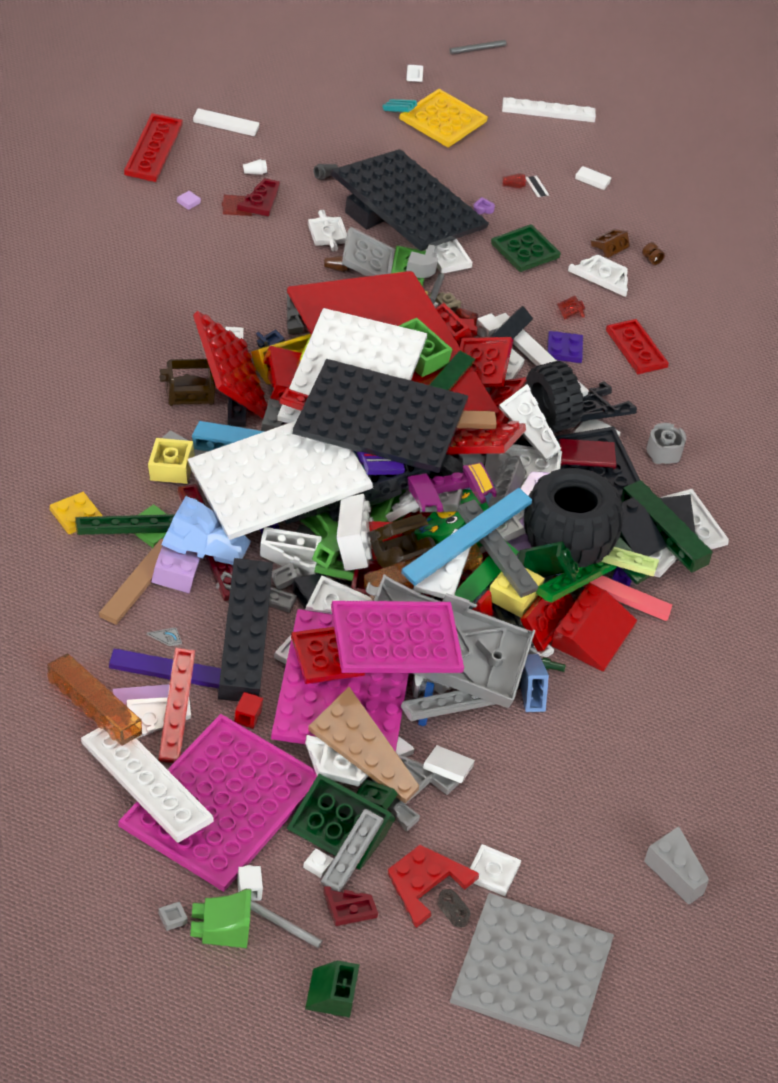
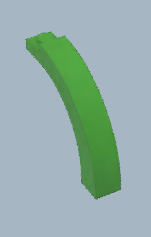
[299,512,340,569]

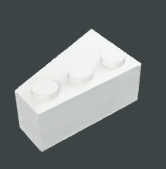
[260,527,322,576]

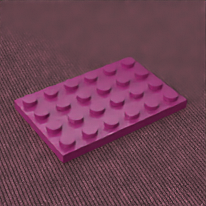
[331,601,464,673]

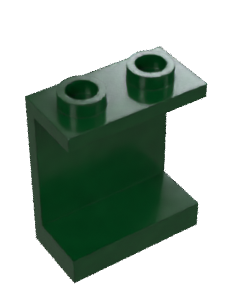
[518,541,579,582]

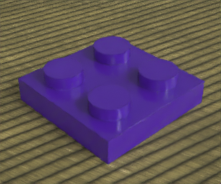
[547,331,583,363]

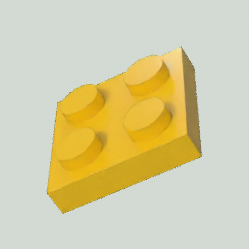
[50,491,102,534]

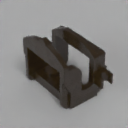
[159,359,215,406]
[369,513,436,568]

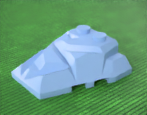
[161,496,251,565]

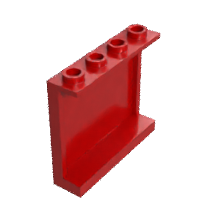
[263,345,302,401]

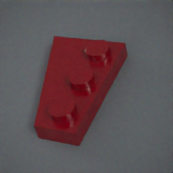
[237,178,280,216]

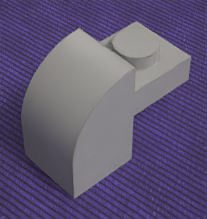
[406,245,438,278]

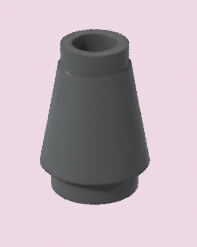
[313,163,338,180]

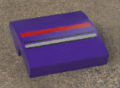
[356,451,405,475]

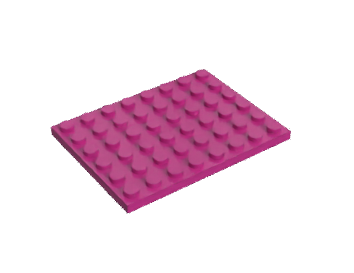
[271,609,409,752]
[118,714,317,892]

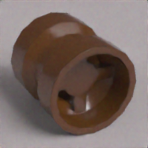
[642,242,665,265]

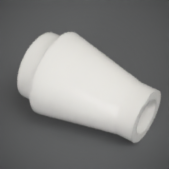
[243,159,267,175]

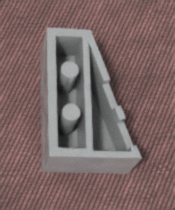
[644,826,709,904]

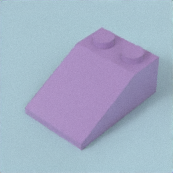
[151,546,200,593]

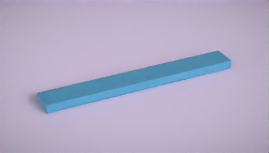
[401,488,532,586]

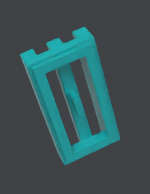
[382,99,417,112]

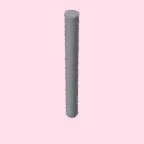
[250,900,323,948]

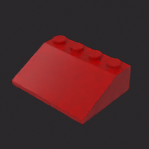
[551,583,637,672]

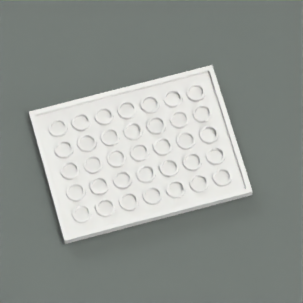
[278,308,427,423]
[188,420,373,540]

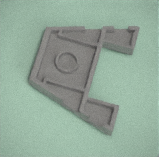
[372,755,459,831]

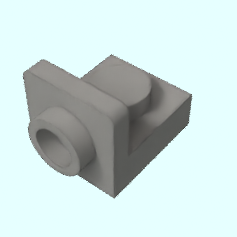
[272,562,303,590]

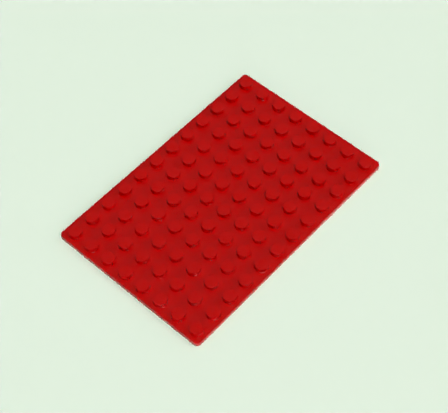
[287,271,499,415]

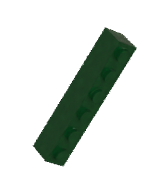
[621,480,713,573]

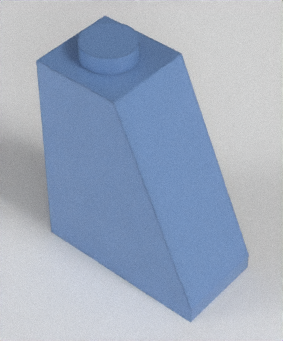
[520,654,549,712]

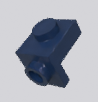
[256,329,285,348]

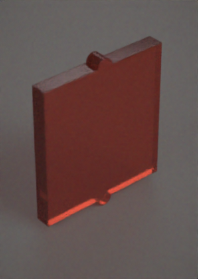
[222,194,252,216]

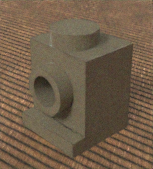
[435,292,461,316]

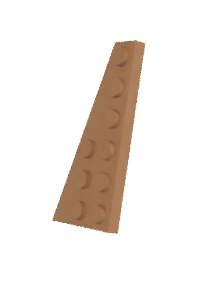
[308,687,419,803]

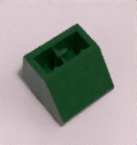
[305,960,360,1018]

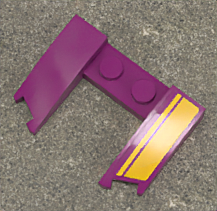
[408,462,497,512]

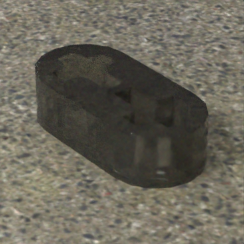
[437,889,471,927]

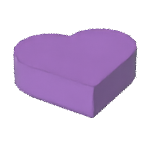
[473,197,495,214]

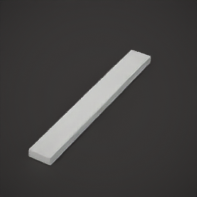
[496,313,588,397]

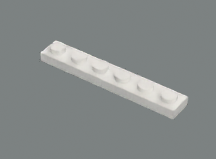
[502,97,596,122]

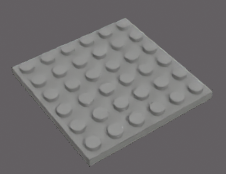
[450,893,614,1047]

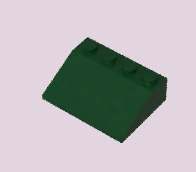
[287,773,396,870]

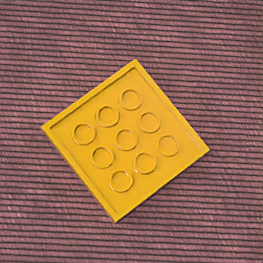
[399,89,488,148]

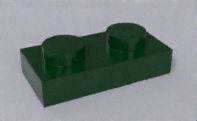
[356,780,398,810]

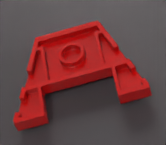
[388,845,479,928]

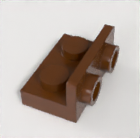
[590,229,630,258]

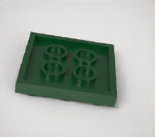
[491,224,561,272]

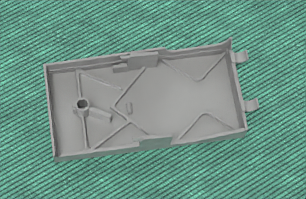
[366,574,535,708]

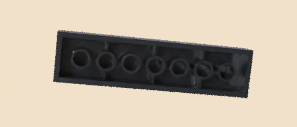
[218,558,273,702]

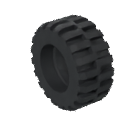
[525,361,584,433]

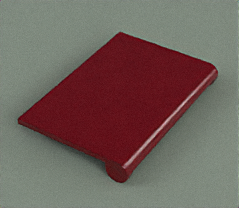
[560,439,616,469]

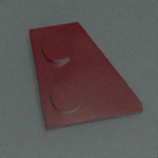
[323,886,378,926]

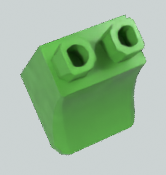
[190,888,251,948]

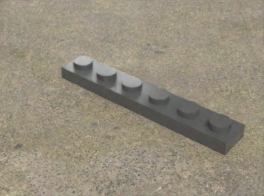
[457,499,539,598]

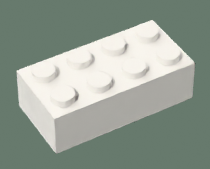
[337,494,374,571]

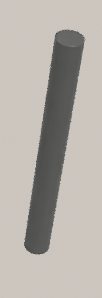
[449,40,507,54]
[429,273,445,304]

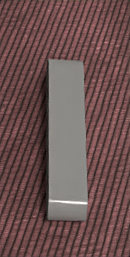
[488,456,525,508]

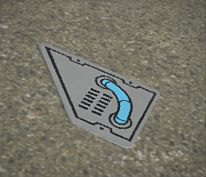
[147,627,182,646]

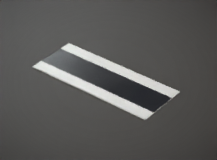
[525,176,549,197]

